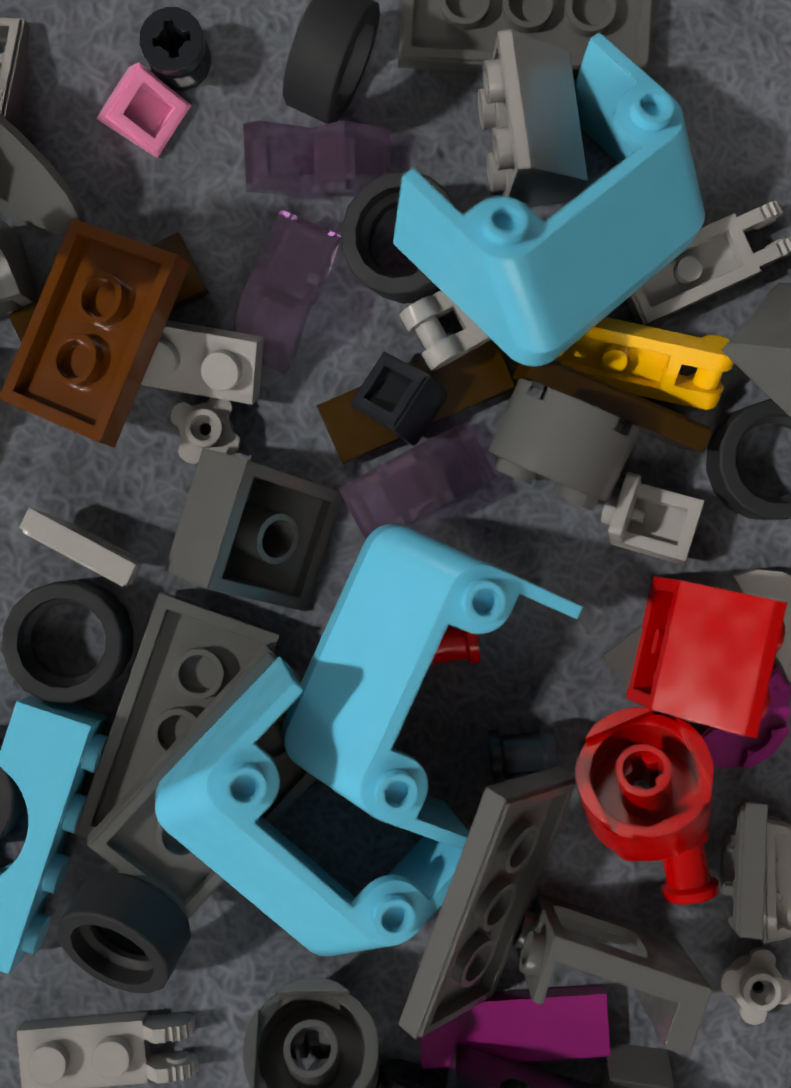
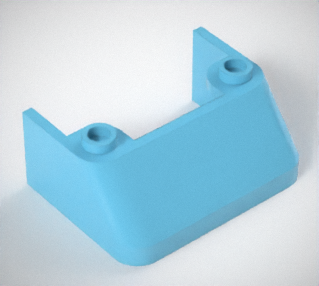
[393,33,705,366]
[281,523,583,850]
[155,656,463,957]

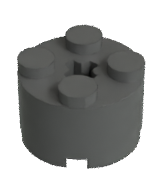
[488,378,641,511]
[243,978,379,1088]

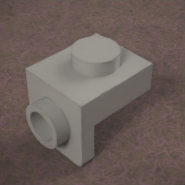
[601,472,705,566]

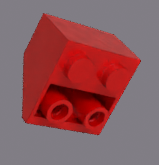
[625,576,787,738]

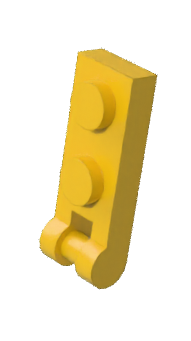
[554,317,734,410]

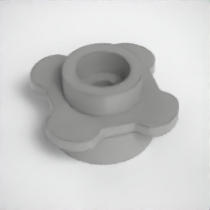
[170,397,241,464]
[719,947,791,1025]

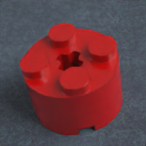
[575,707,714,862]

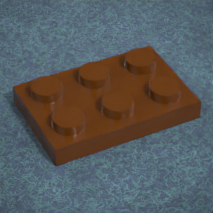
[0,218,190,448]

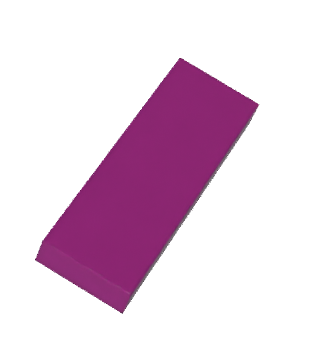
[420,985,611,1069]

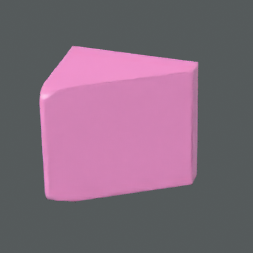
[96,62,191,158]

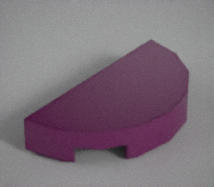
[697,665,791,769]

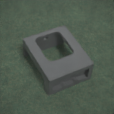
[512,892,713,1055]

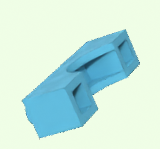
[0,695,108,974]

